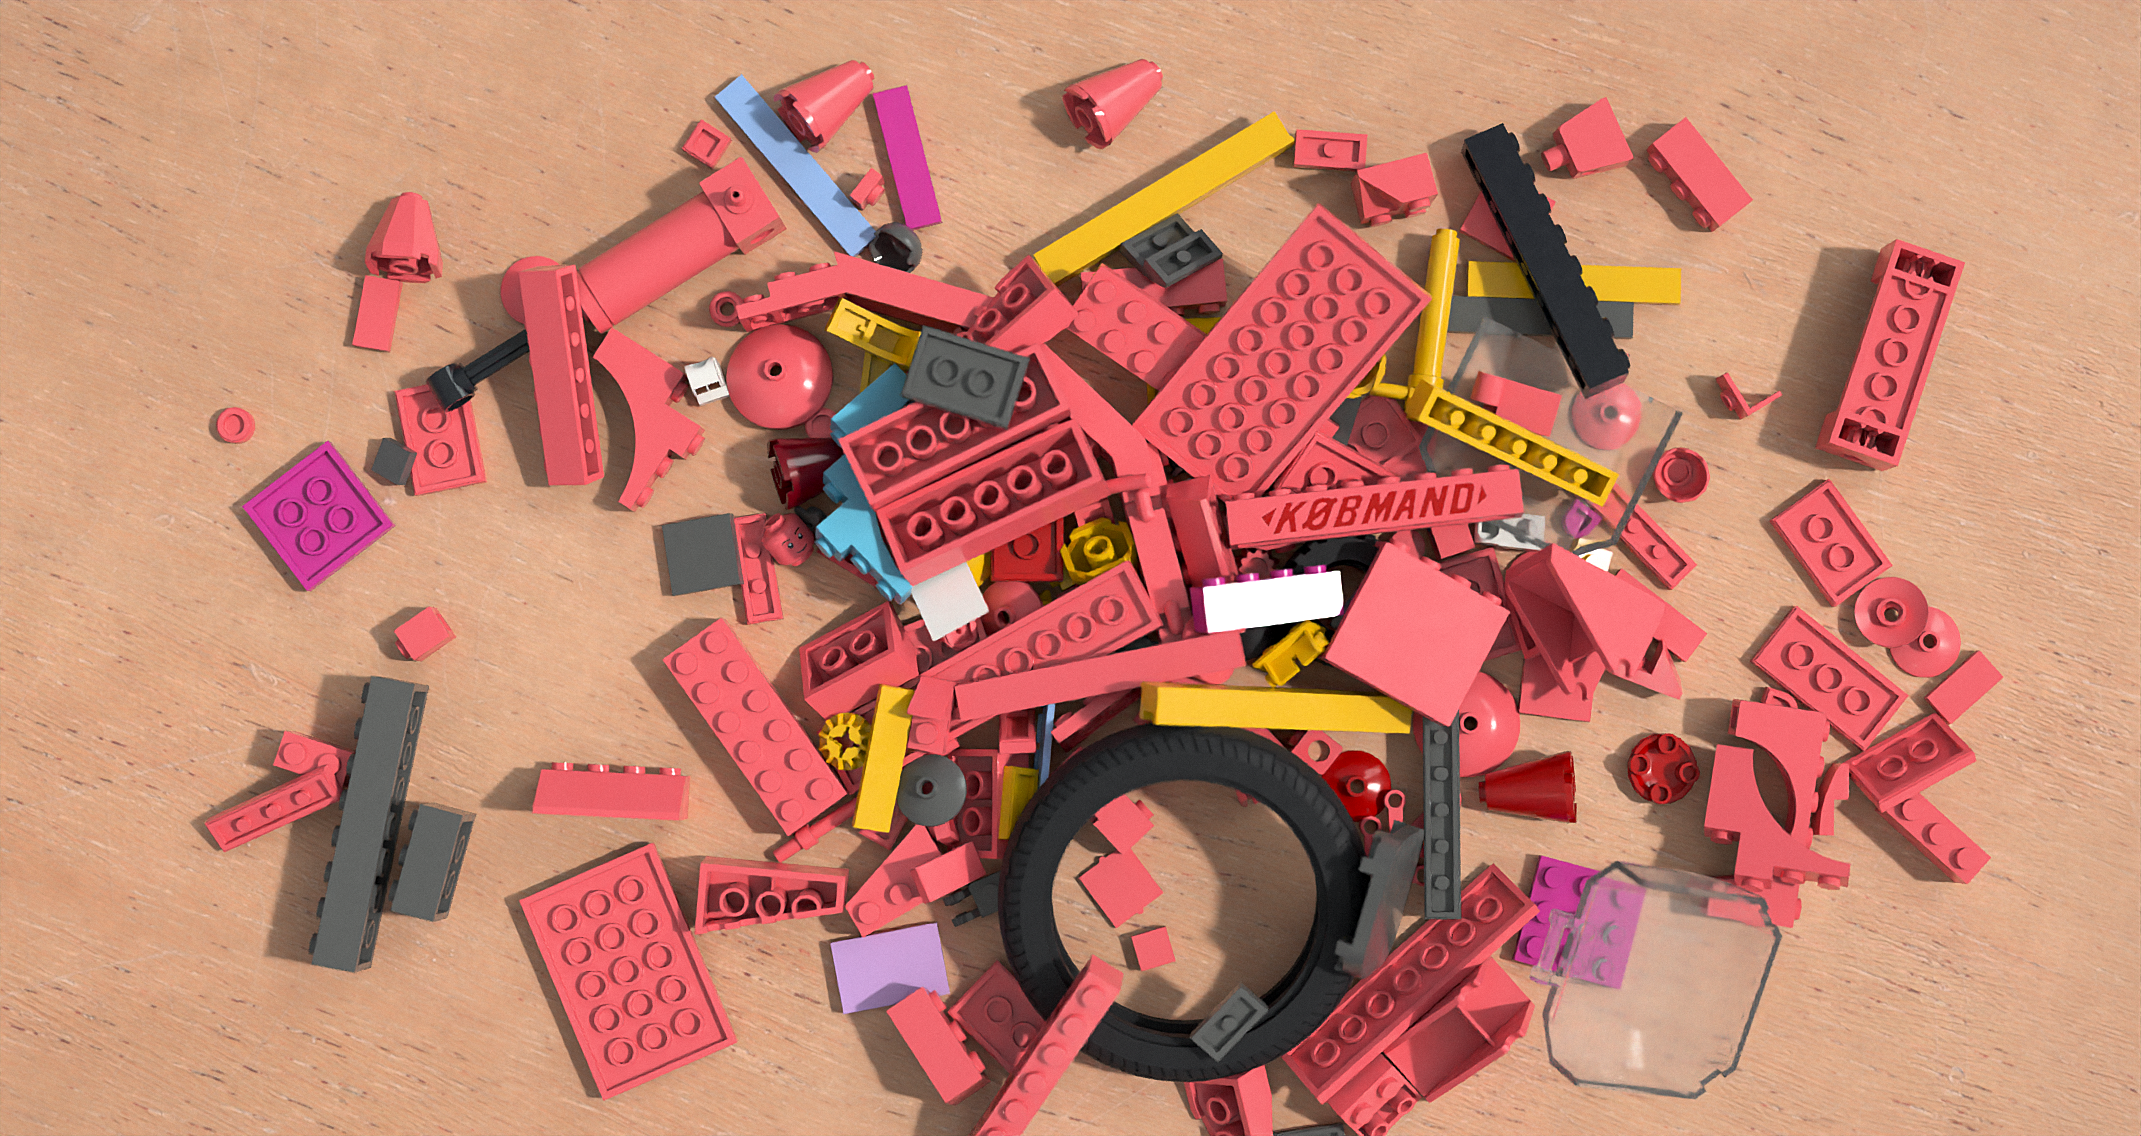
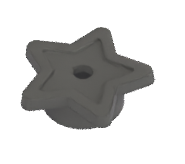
[794,506,827,545]

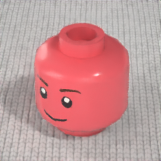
[761,513,815,566]

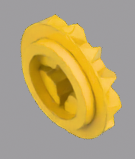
[818,713,871,770]

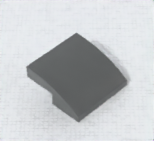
[1120,213,1223,288]

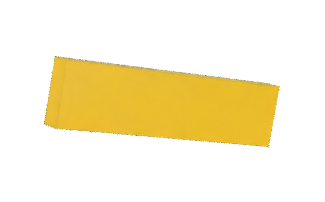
[852,684,915,833]

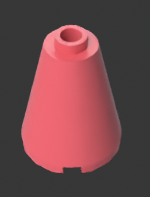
[1062,59,1163,149]
[773,60,874,153]

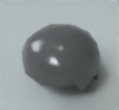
[869,222,923,273]

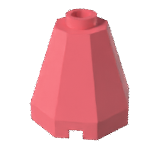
[365,192,443,283]

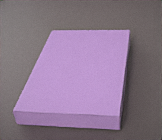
[830,922,950,1014]

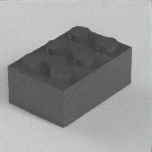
[389,803,476,922]

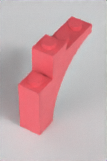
[593,328,705,512]
[1704,744,1851,892]

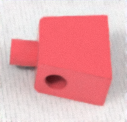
[1541,97,1634,179]

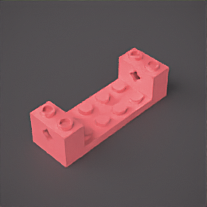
[1815,239,1965,471]

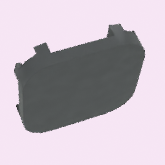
[1334,820,1424,979]

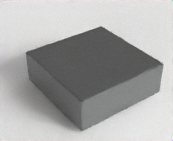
[371,438,417,485]

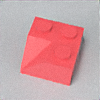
[1350,153,1438,227]

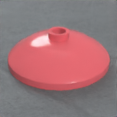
[726,324,833,430]
[1413,672,1520,777]

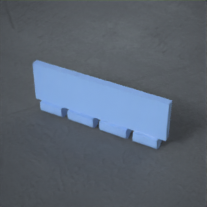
[1033,703,1055,790]

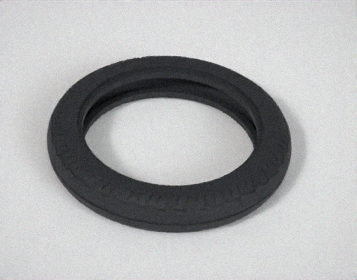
[998,722,1371,1082]

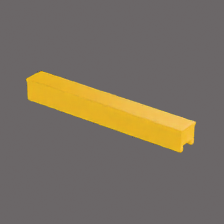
[1033,111,1295,287]
[1139,681,1412,734]

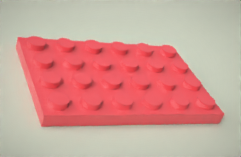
[519,842,738,1101]

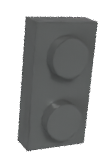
[1190,982,1268,1062]

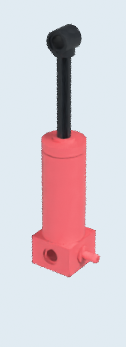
[426,156,786,413]

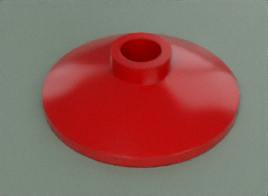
[1321,750,1391,822]

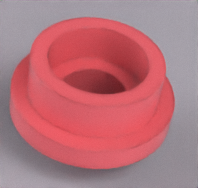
[709,291,743,327]

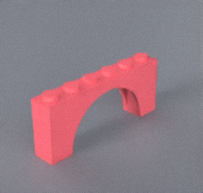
[1700,698,1830,928]

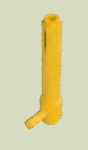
[1370,229,1460,422]

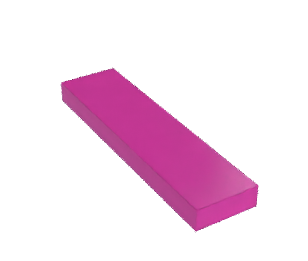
[873,85,942,231]

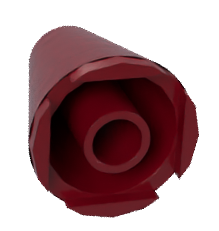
[767,437,845,510]

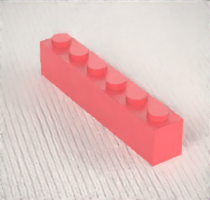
[519,264,604,485]

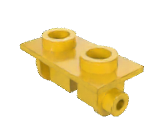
[1252,620,1329,688]

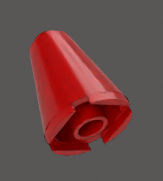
[1479,751,1577,823]

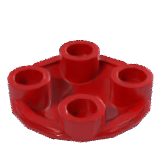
[1627,733,1700,804]

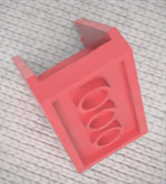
[1504,543,1665,702]
[1383,956,1535,1103]

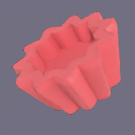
[1234,547,1280,579]

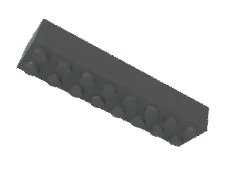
[309,676,429,973]

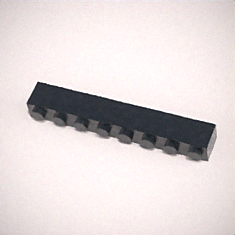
[1461,123,1630,399]

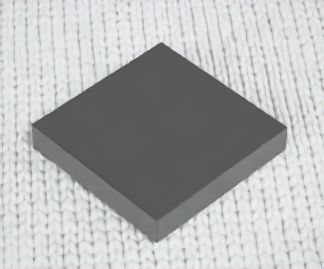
[662,513,744,596]

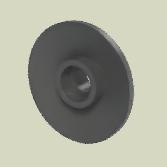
[896,754,967,827]

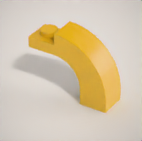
[824,298,921,371]

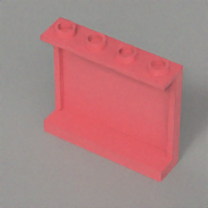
[1318,538,1510,727]

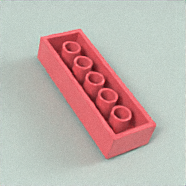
[838,343,1071,511]
[876,418,1111,587]
[662,617,849,836]

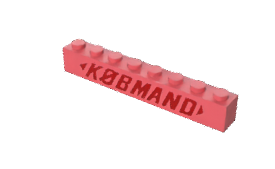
[1226,465,1524,550]
[968,954,1124,1136]

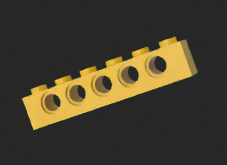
[1405,379,1619,507]

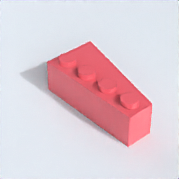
[695,856,849,935]

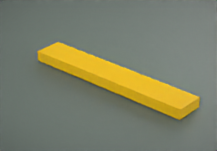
[1466,261,1681,305]

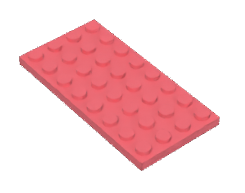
[1132,203,1432,503]

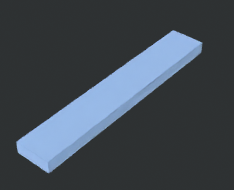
[715,74,876,257]

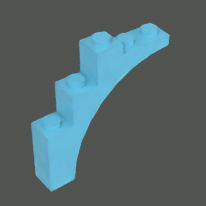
[815,363,915,605]

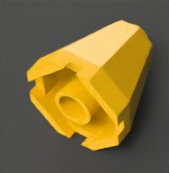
[1060,517,1138,586]

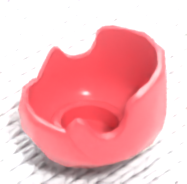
[1652,447,1710,503]

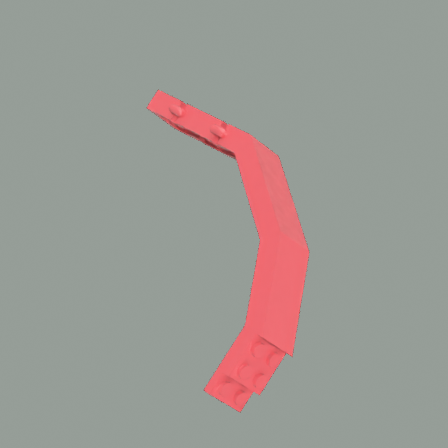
[736,251,1206,684]

